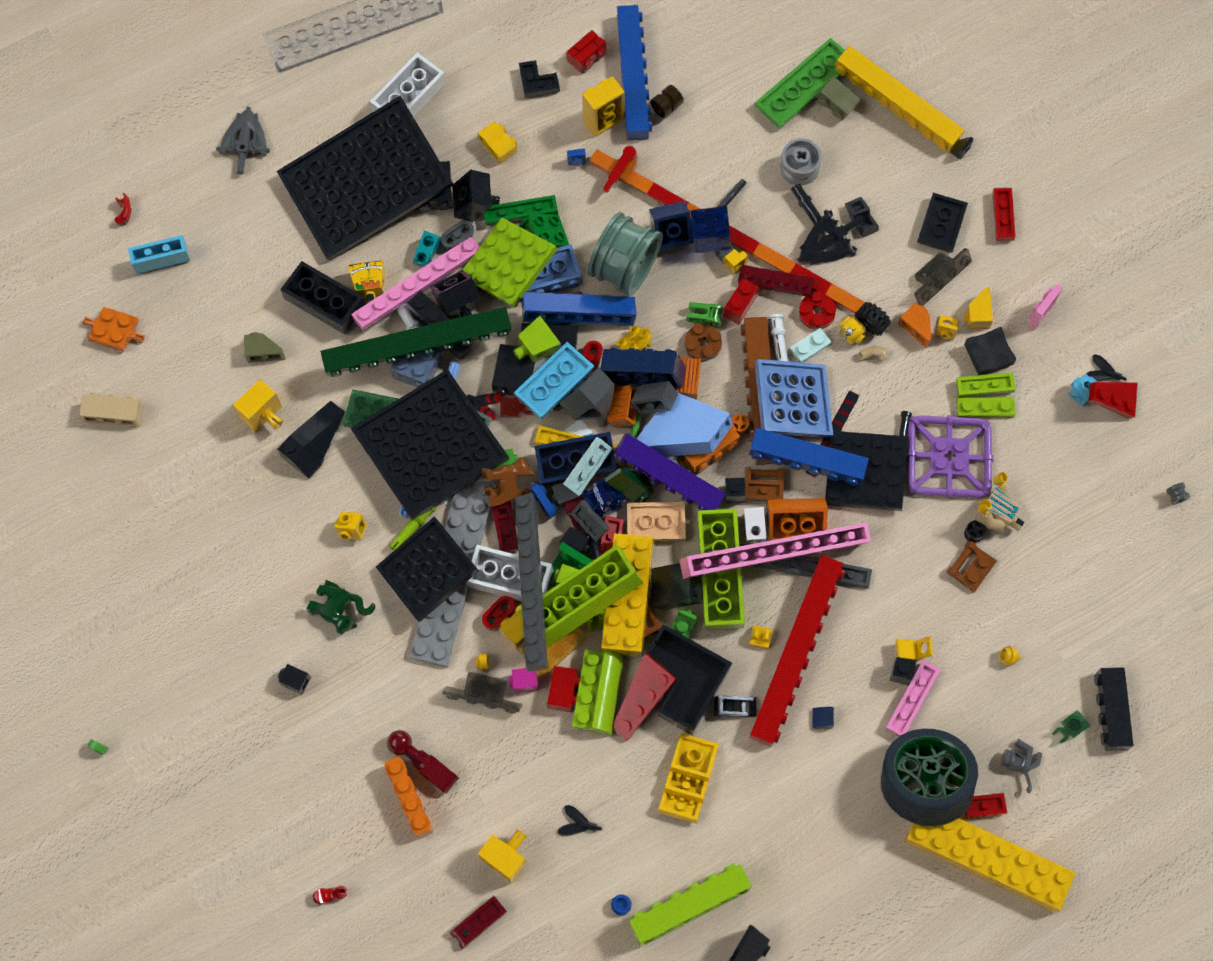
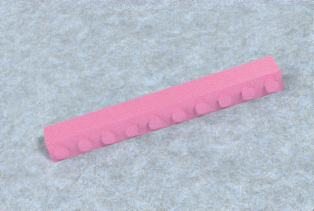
[679,523,871,579]

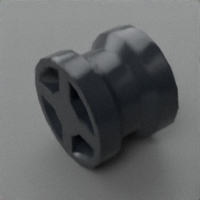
[964,520,986,543]

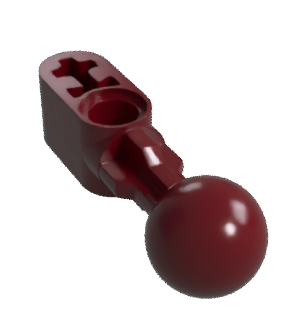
[387,730,459,794]

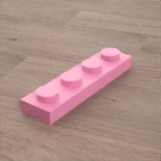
[885,660,941,736]

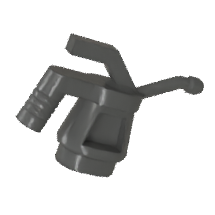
[1001,738,1042,793]

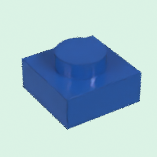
[567,148,586,166]

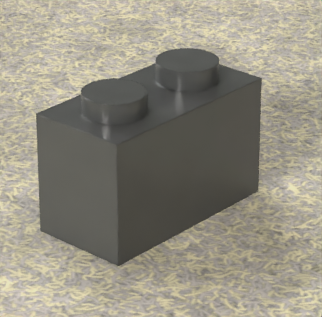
[631,381,678,415]

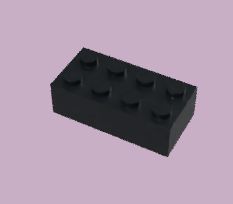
[280,261,366,334]

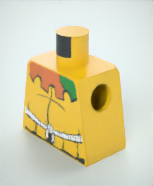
[348,260,385,304]

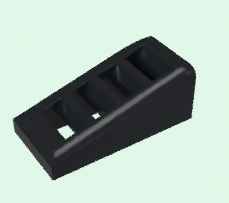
[714,695,756,717]

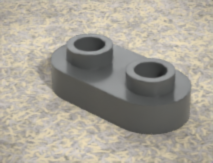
[441,220,474,250]

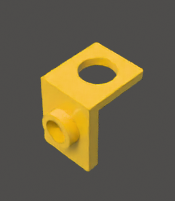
[935,315,958,340]
[895,636,933,661]

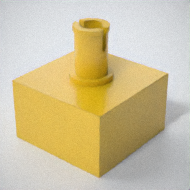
[233,379,283,433]
[478,829,528,884]

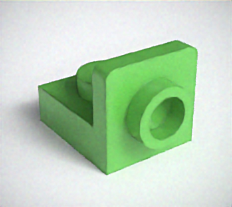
[671,608,697,638]

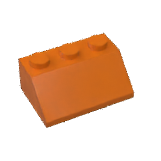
[767,498,828,541]

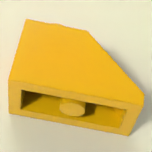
[963,287,993,329]

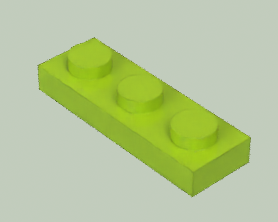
[956,372,1016,398]
[956,397,1016,418]

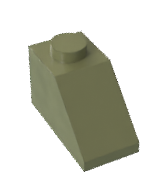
[244,332,285,363]

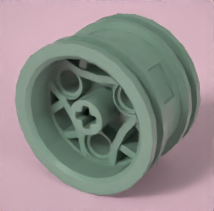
[588,212,663,296]

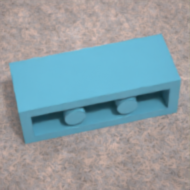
[128,235,191,274]

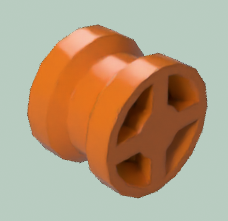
[731,414,749,437]

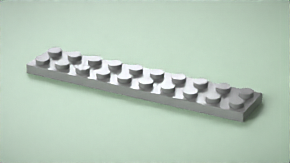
[409,480,497,668]

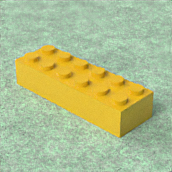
[601,533,654,657]

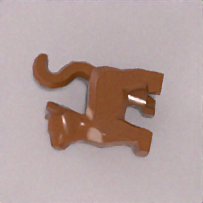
[482,457,540,507]

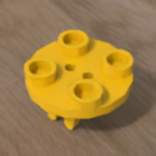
[616,325,652,350]

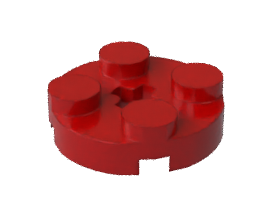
[799,291,837,329]

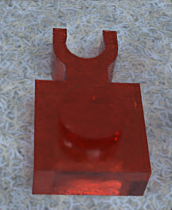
[500,397,532,418]

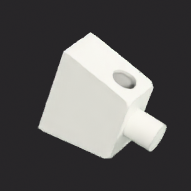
[742,507,766,545]

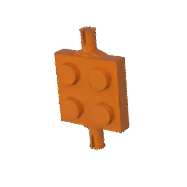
[83,307,145,352]

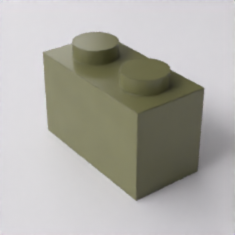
[816,76,861,120]

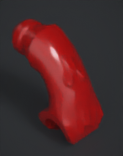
[114,193,132,225]
[313,886,348,904]

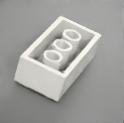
[370,53,446,117]
[466,545,553,602]

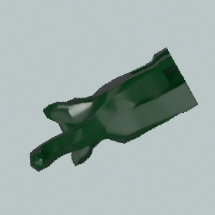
[306,580,375,635]

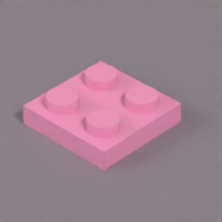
[1028,284,1063,330]

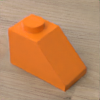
[898,302,931,348]

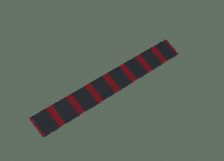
[805,390,860,478]

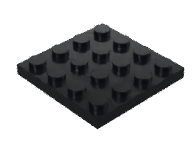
[825,431,908,511]
[376,516,479,623]

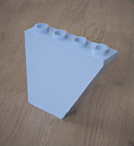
[636,392,733,457]

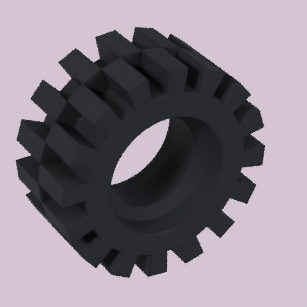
[855,302,891,336]

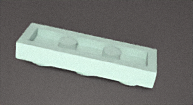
[563,437,612,496]

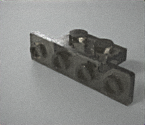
[914,248,972,306]
[442,672,523,714]

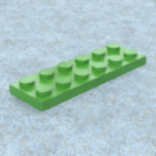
[755,38,845,129]

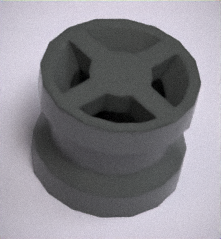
[1166,482,1190,505]

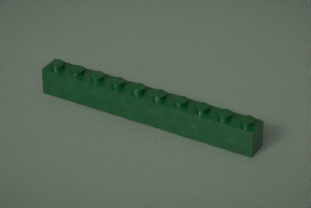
[320,307,512,377]

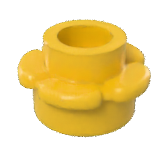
[475,652,490,672]

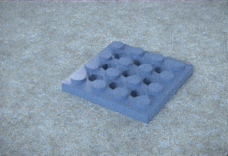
[754,359,833,438]

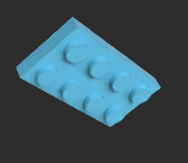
[514,342,594,420]

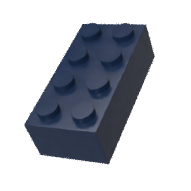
[600,347,686,388]
[534,432,618,486]

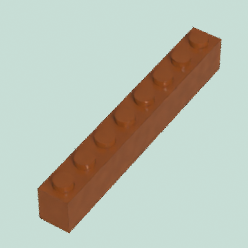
[740,317,776,465]

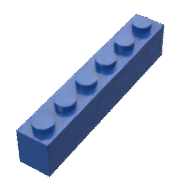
[522,292,637,326]
[749,428,869,486]

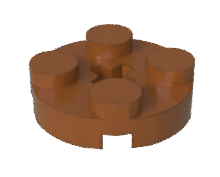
[684,323,722,361]

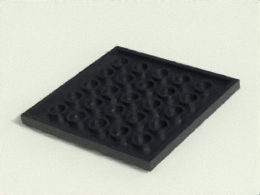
[351,369,510,520]

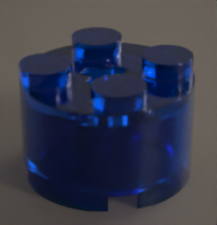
[582,479,626,517]

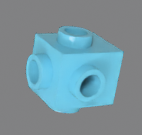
[1069,374,1097,407]

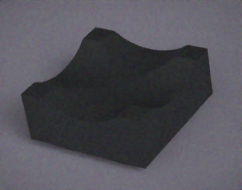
[964,327,1016,375]

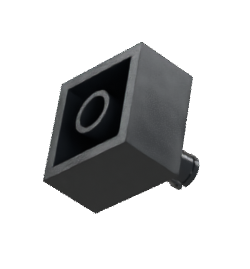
[452,169,500,222]

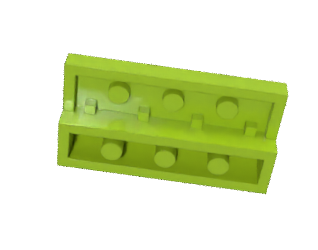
[572,649,624,736]

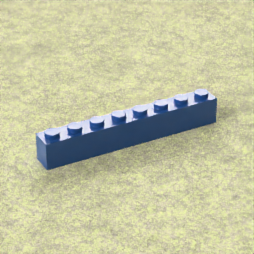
[617,5,652,141]

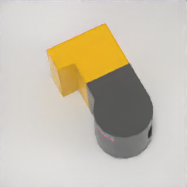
[715,237,748,274]

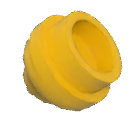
[999,646,1021,666]

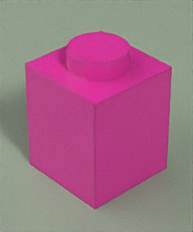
[508,668,538,693]

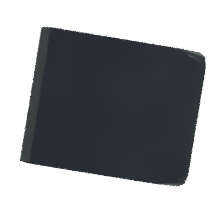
[950,137,974,159]

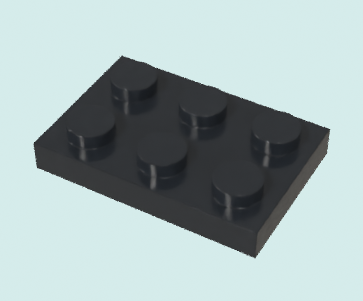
[917,192,968,253]

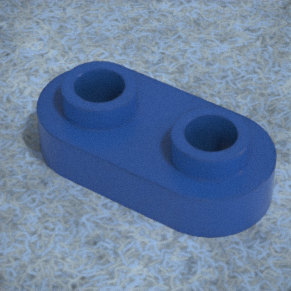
[529,483,558,519]

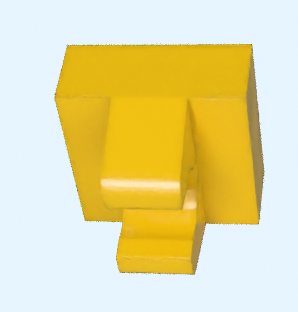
[749,625,772,650]

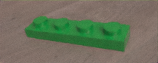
[484,195,558,226]

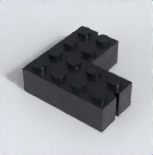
[646,624,732,736]

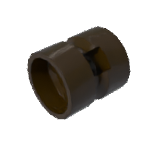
[650,84,684,119]

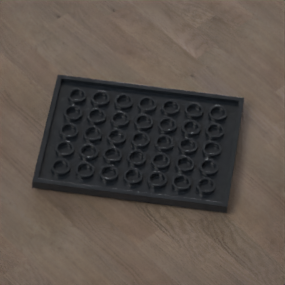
[276,95,454,261]

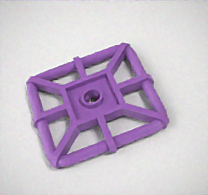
[906,415,994,498]

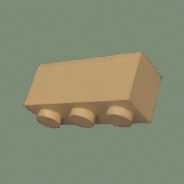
[79,393,144,427]

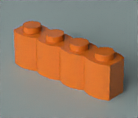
[385,756,433,839]

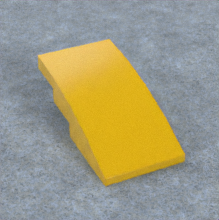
[658,733,719,824]

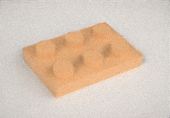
[627,502,686,542]

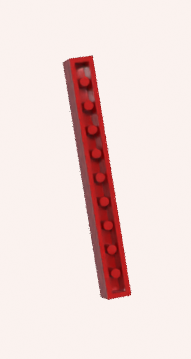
[749,554,845,747]

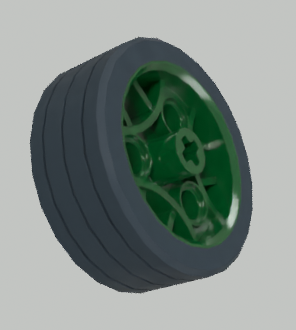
[881,728,978,826]

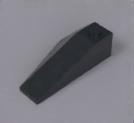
[277,401,345,479]
[729,924,771,961]

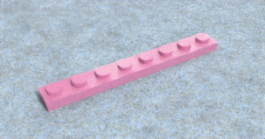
[351,237,480,331]

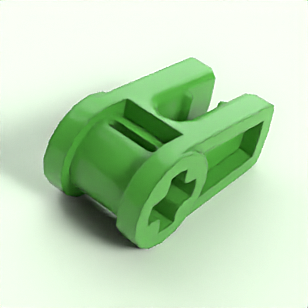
[686,302,724,328]

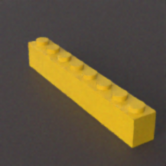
[834,45,965,153]

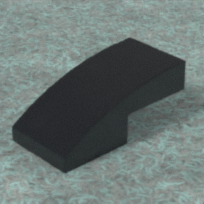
[845,197,879,238]

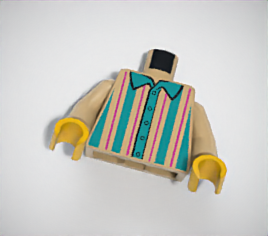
[975,472,1025,533]

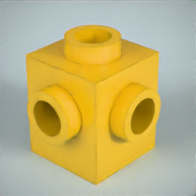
[334,512,367,541]

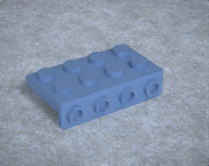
[519,244,583,302]

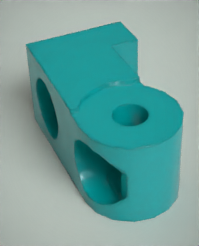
[413,230,441,267]

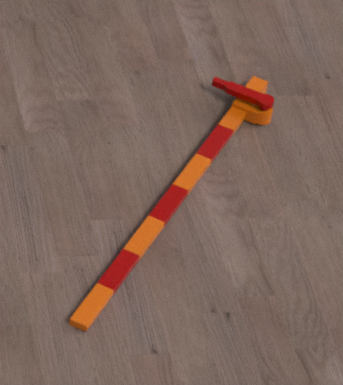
[590,146,865,313]

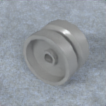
[780,138,822,186]

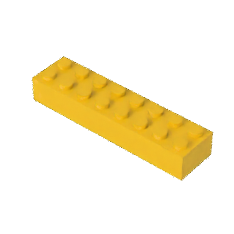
[904,818,1076,913]

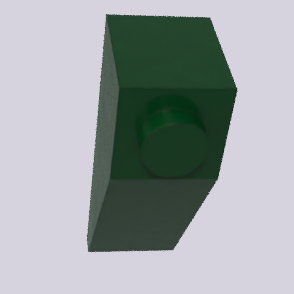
[604,468,655,503]

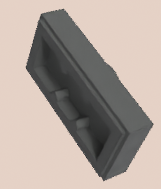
[570,500,610,542]

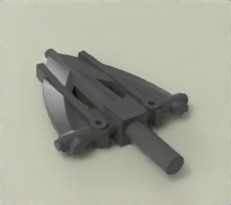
[216,107,270,175]

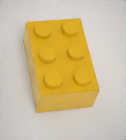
[582,76,625,137]

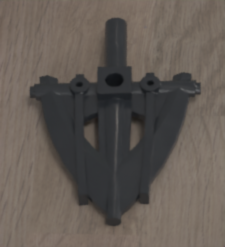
[797,209,864,265]

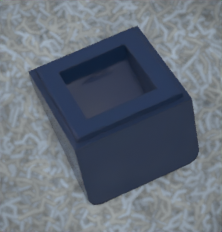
[812,706,834,729]

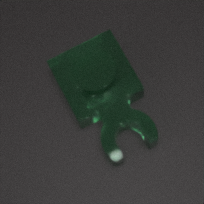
[1052,710,1091,744]

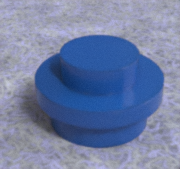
[611,894,632,916]

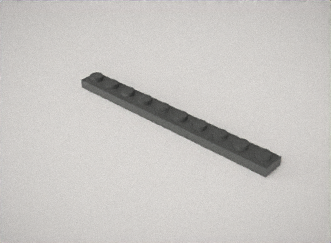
[515,492,548,672]

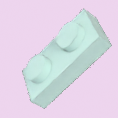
[790,328,831,363]

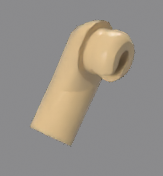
[859,346,888,361]

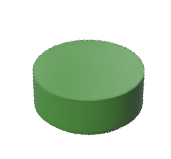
[88,739,108,755]

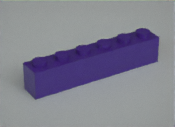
[613,433,726,511]

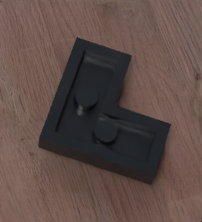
[519,60,560,97]

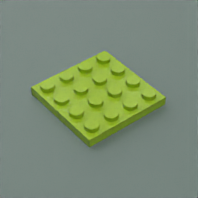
[463,218,558,308]

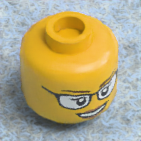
[838,317,866,344]

